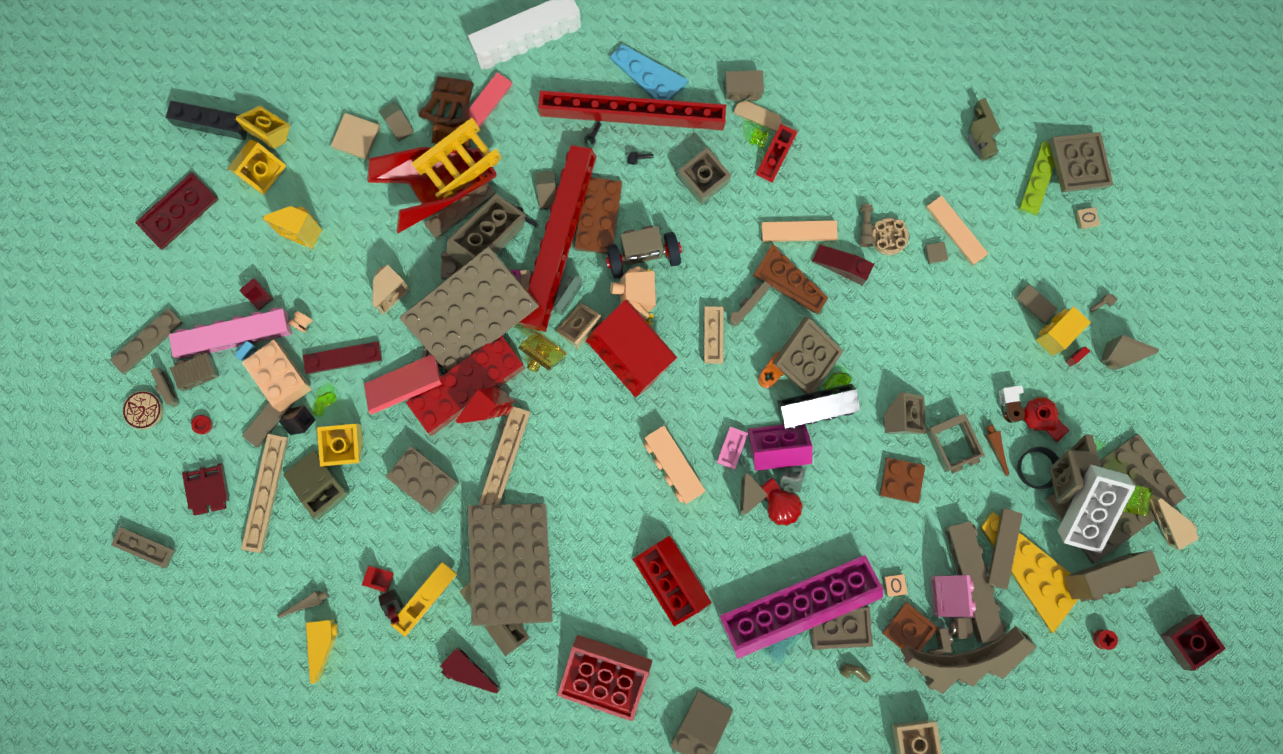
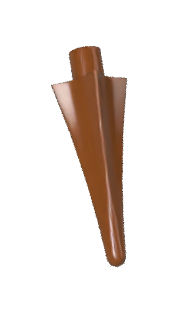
[984,424,1009,476]

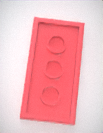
[364,354,442,415]

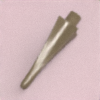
[278,590,329,618]

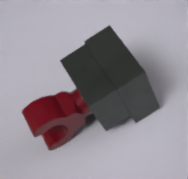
[378,589,403,625]

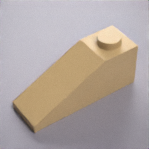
[1147,494,1199,550]

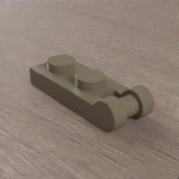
[729,281,771,327]

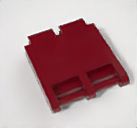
[182,463,229,516]

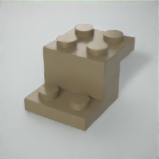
[1050,434,1101,504]

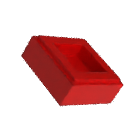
[1066,347,1090,367]

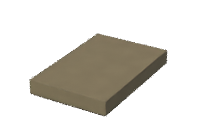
[811,606,873,650]

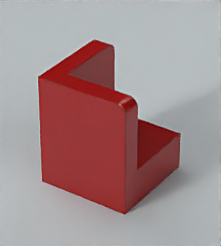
[362,566,394,592]

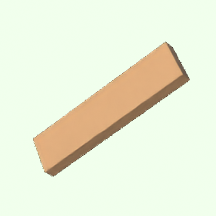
[926,196,989,266]
[761,220,838,242]

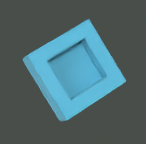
[235,341,258,361]

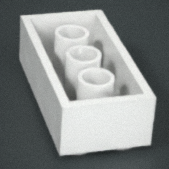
[1057,464,1136,553]

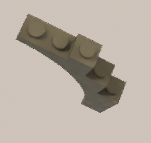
[901,626,1037,694]

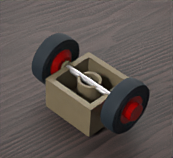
[606,225,682,279]

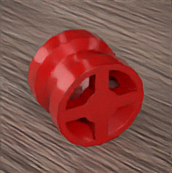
[1093,629,1118,650]

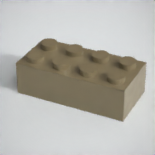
[446,194,526,265]
[1064,550,1161,602]

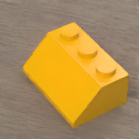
[263,206,322,250]

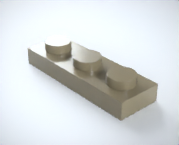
[111,527,175,568]

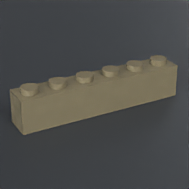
[944,521,1006,644]

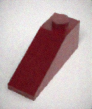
[812,244,874,286]
[440,647,501,694]

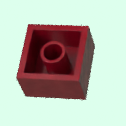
[1160,614,1226,671]

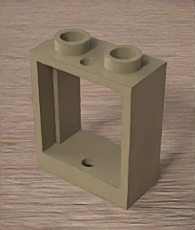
[926,413,985,474]

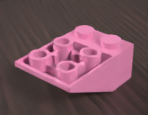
[930,575,975,617]

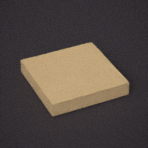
[331,113,380,160]

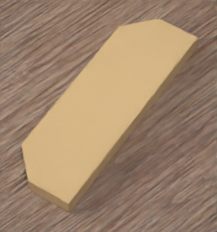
[733,101,782,132]

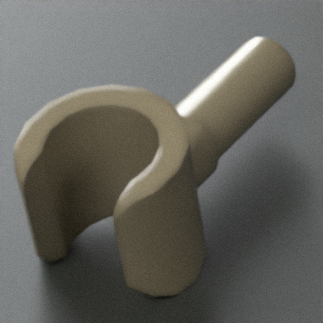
[1090,294,1117,312]

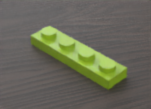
[1019,141,1055,216]

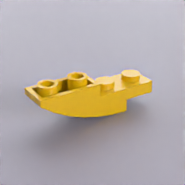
[390,561,458,637]

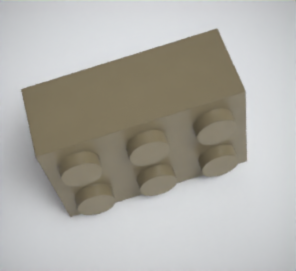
[386,446,459,514]

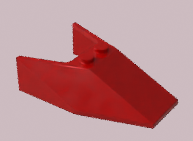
[367,147,497,233]

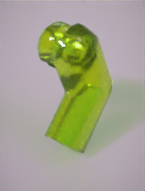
[823,372,852,389]
[313,392,337,416]

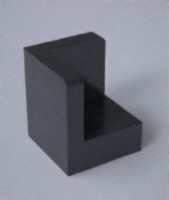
[279,406,316,435]

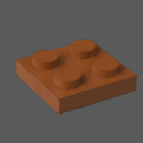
[879,458,925,504]
[882,602,938,651]

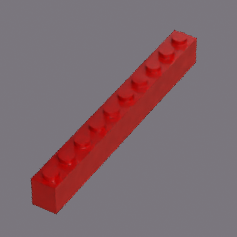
[538,91,726,131]
[519,145,597,332]

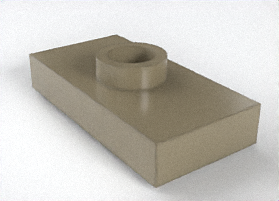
[150,368,180,407]

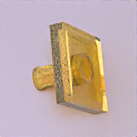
[518,332,567,372]

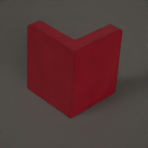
[239,278,273,310]

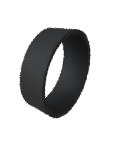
[1017,447,1059,489]

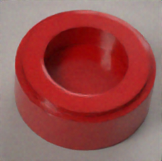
[191,415,213,435]

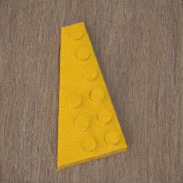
[980,512,1078,633]

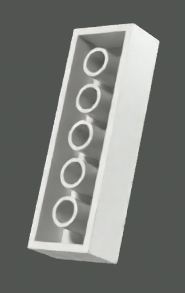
[468,0,581,70]

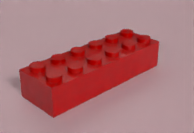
[406,336,525,436]

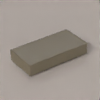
[1015,284,1057,324]

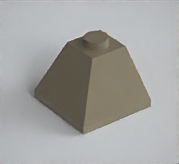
[1100,335,1159,370]
[883,392,926,434]

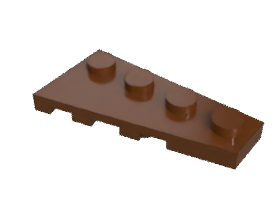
[753,244,828,315]

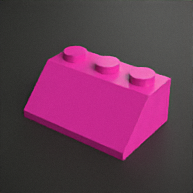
[748,424,813,471]

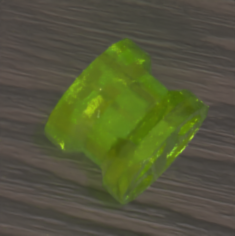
[749,127,770,149]

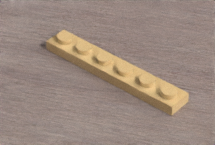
[478,406,531,505]
[241,434,289,553]

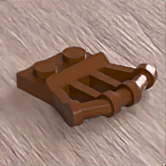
[419,76,474,127]

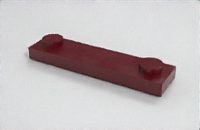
[303,341,383,375]

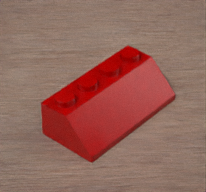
[632,536,712,626]

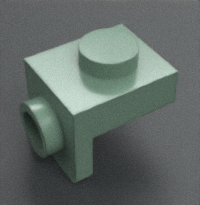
[780,466,805,492]

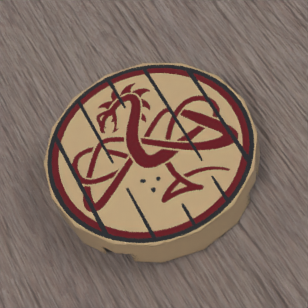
[123,391,163,430]

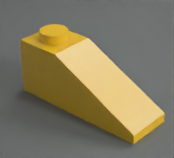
[306,619,338,684]

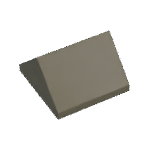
[740,474,768,516]

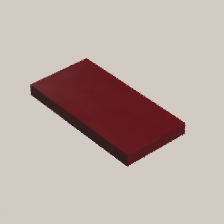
[135,172,219,250]

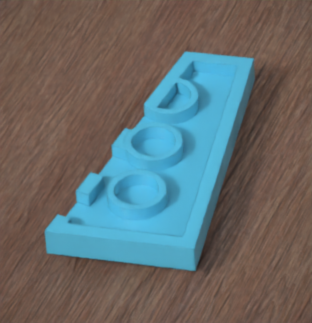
[610,44,688,100]

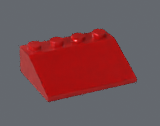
[585,299,678,398]
[557,635,652,722]

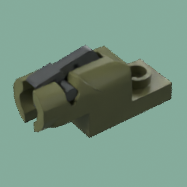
[967,98,1001,161]

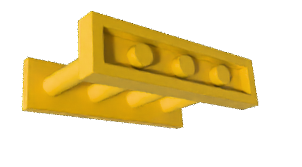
[411,118,502,200]

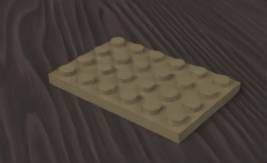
[399,245,539,372]
[1045,434,1186,563]
[467,504,553,626]

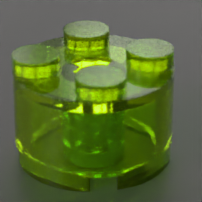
[1123,485,1153,516]

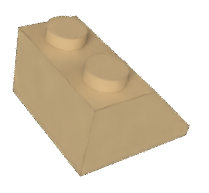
[372,265,410,315]

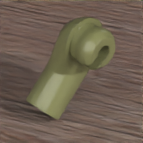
[840,664,871,683]

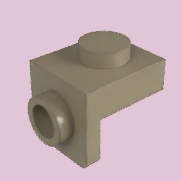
[950,617,973,639]
[927,627,953,655]

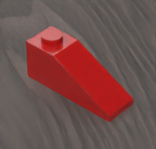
[756,122,799,183]

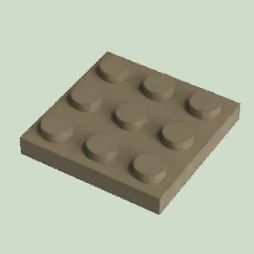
[1049,132,1114,193]
[772,317,843,394]

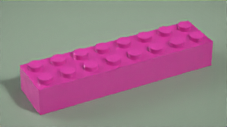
[720,555,883,659]

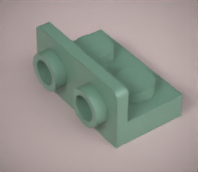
[552,275,583,316]

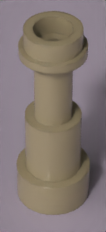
[859,204,875,247]

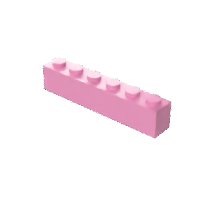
[169,308,292,360]

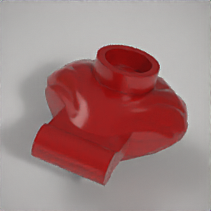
[1024,397,1070,442]
[760,478,803,526]

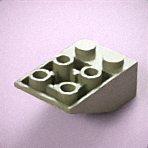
[283,450,350,519]

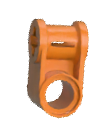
[758,351,783,388]

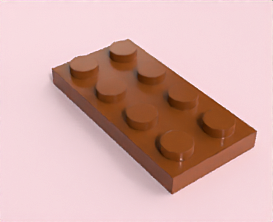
[575,177,622,254]

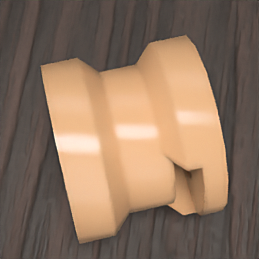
[288,310,313,333]

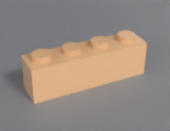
[643,426,706,505]

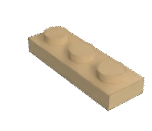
[704,306,724,364]

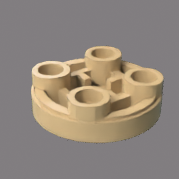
[873,218,909,255]

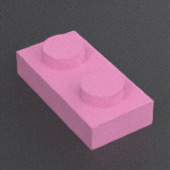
[716,427,748,470]

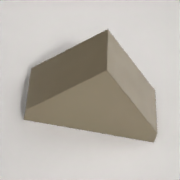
[379,102,414,142]
[536,171,556,209]

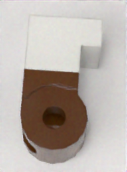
[998,385,1025,423]

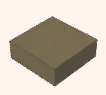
[925,242,948,265]

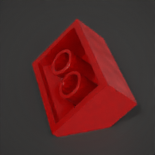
[455,386,515,423]

